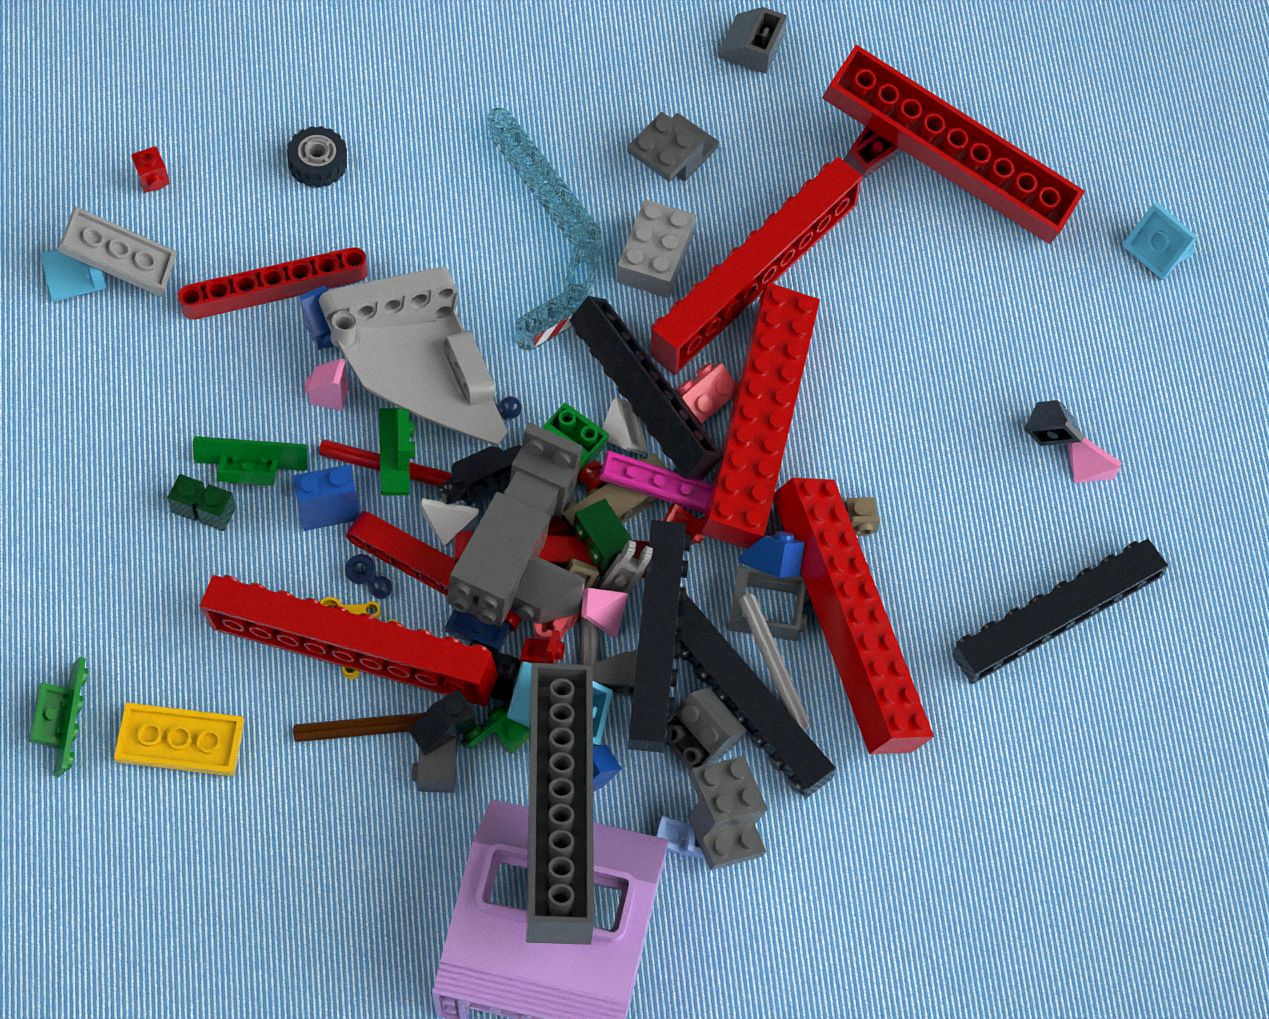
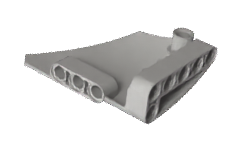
[318,267,507,446]

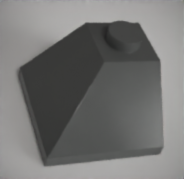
[512,554,586,624]

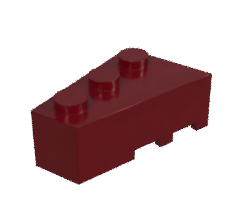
[843,126,903,181]

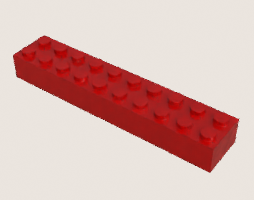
[822,44,1085,244]
[650,157,862,376]
[700,282,820,549]
[773,477,934,754]
[200,575,498,707]

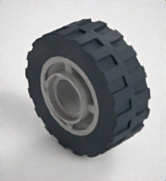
[287,126,347,188]

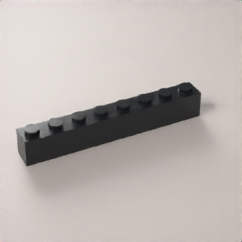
[569,296,723,480]
[628,520,691,753]
[952,538,1168,684]
[675,593,836,799]

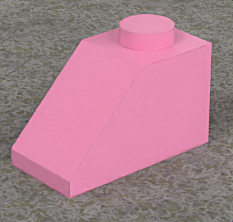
[305,359,350,411]

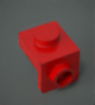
[131,146,170,193]
[663,503,705,546]
[519,630,565,667]

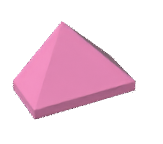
[1067,436,1122,483]
[582,588,629,637]

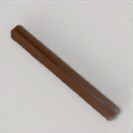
[293,712,425,742]

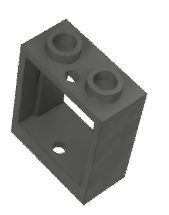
[728,566,810,641]

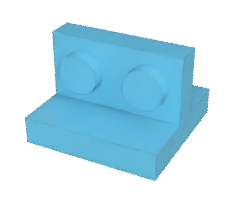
[1122,202,1198,280]

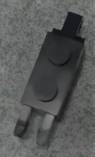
[437,445,522,506]

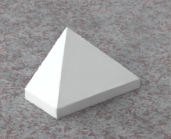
[602,398,648,455]
[421,498,480,546]

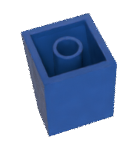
[292,464,359,531]

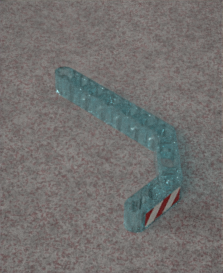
[488,108,601,350]

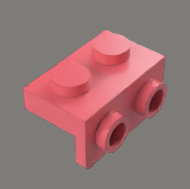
[676,363,737,424]

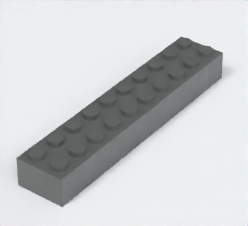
[526,663,594,945]

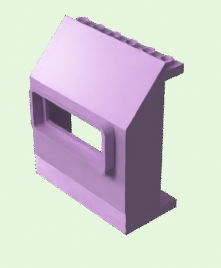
[432,799,669,1019]

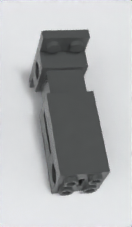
[447,423,583,627]

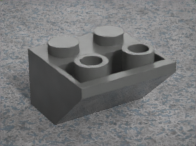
[718,7,787,74]
[666,687,747,770]

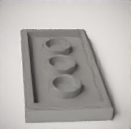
[57,206,177,297]

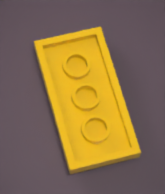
[114,702,245,777]

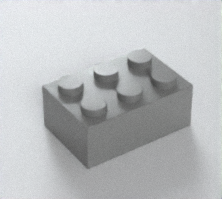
[617,199,696,298]

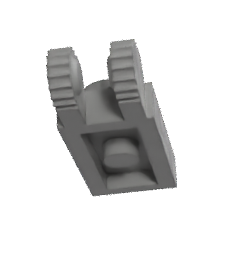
[597,540,653,595]

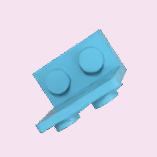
[40,249,107,302]

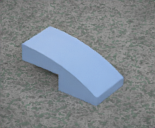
[654,815,705,859]

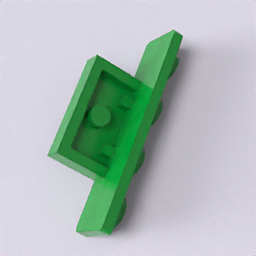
[379,408,415,496]
[193,436,308,486]
[28,657,88,777]
[460,693,529,754]

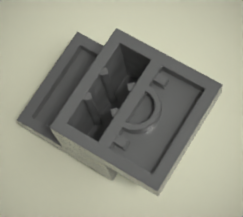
[627,111,719,182]
[687,756,768,871]

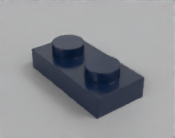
[445,609,511,652]

